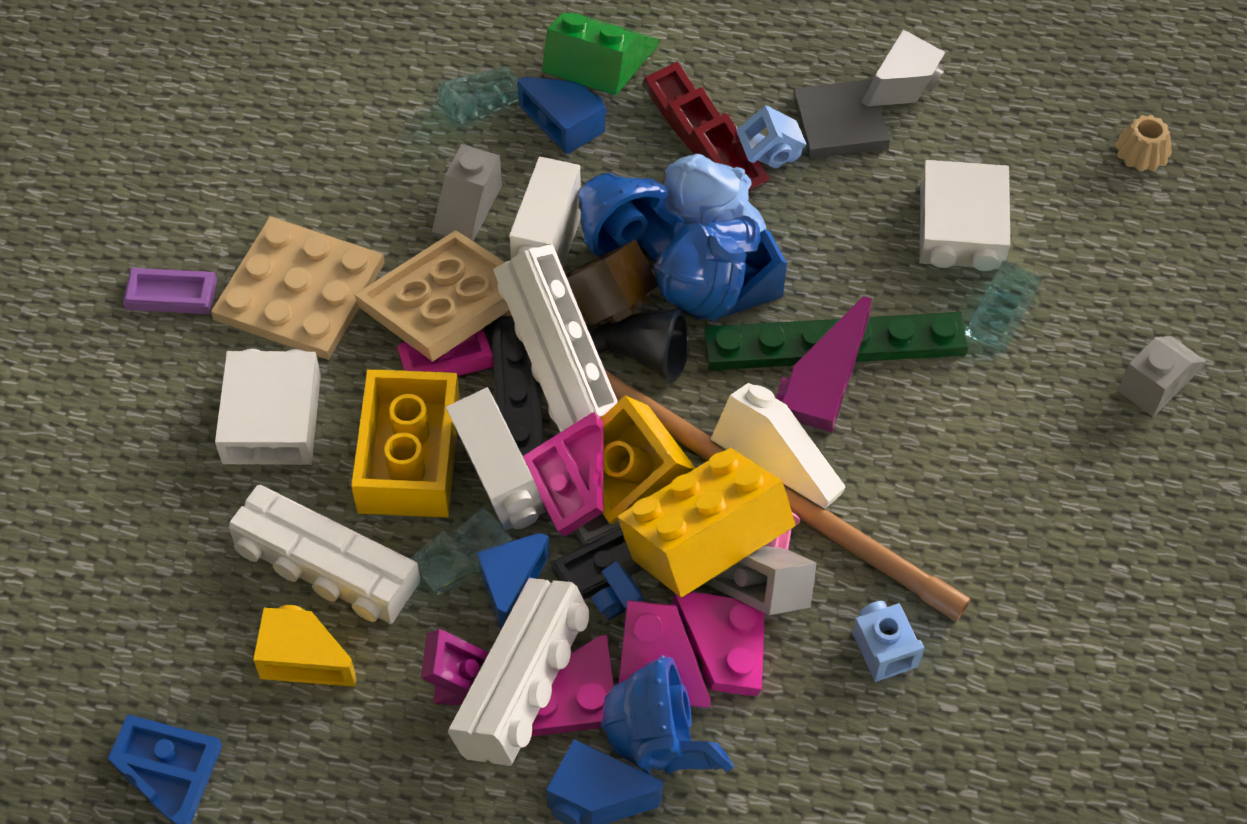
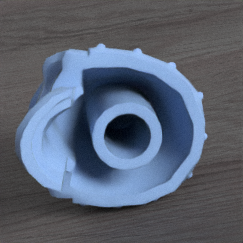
[664,154,766,232]

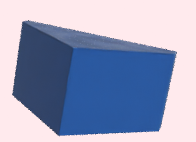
[725,229,787,316]
[477,533,550,630]

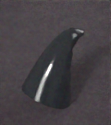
[590,309,689,383]

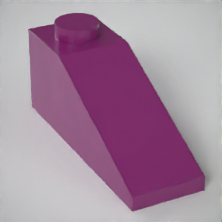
[776,296,872,433]

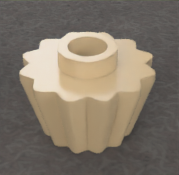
[1115,115,1172,172]

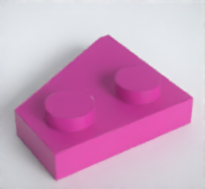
[523,412,603,537]
[672,592,765,696]
[619,600,711,708]
[531,635,614,737]

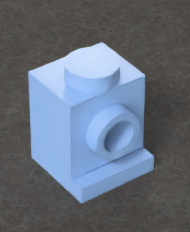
[736,105,806,169]
[852,601,924,682]

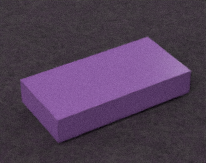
[123,268,217,314]

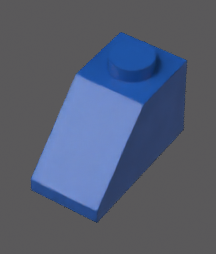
[517,77,607,154]
[546,740,664,824]

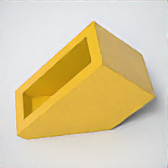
[253,605,356,687]

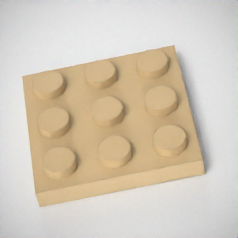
[211,216,385,360]
[355,230,509,362]

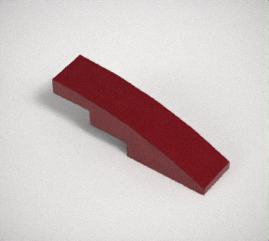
[642,61,770,192]

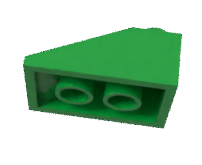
[542,12,659,95]

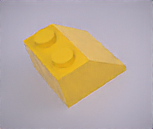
[601,395,695,524]

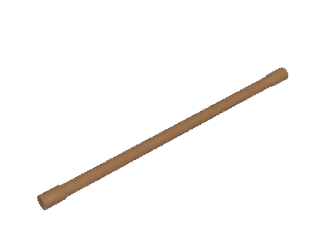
[490,310,971,622]

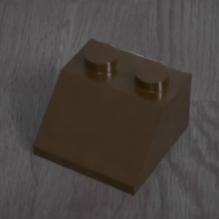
[565,239,657,324]

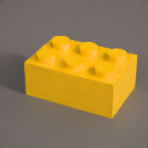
[351,369,460,518]
[617,447,796,598]

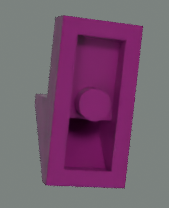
[420,629,489,706]

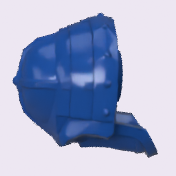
[578,173,687,262]
[654,215,761,322]
[600,655,735,775]

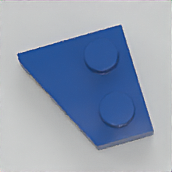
[108,714,222,824]

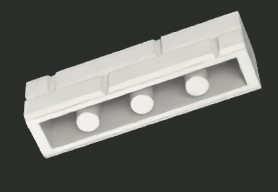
[493,245,618,432]
[229,485,420,624]
[448,578,589,766]

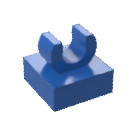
[592,561,647,620]

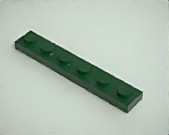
[704,312,968,371]

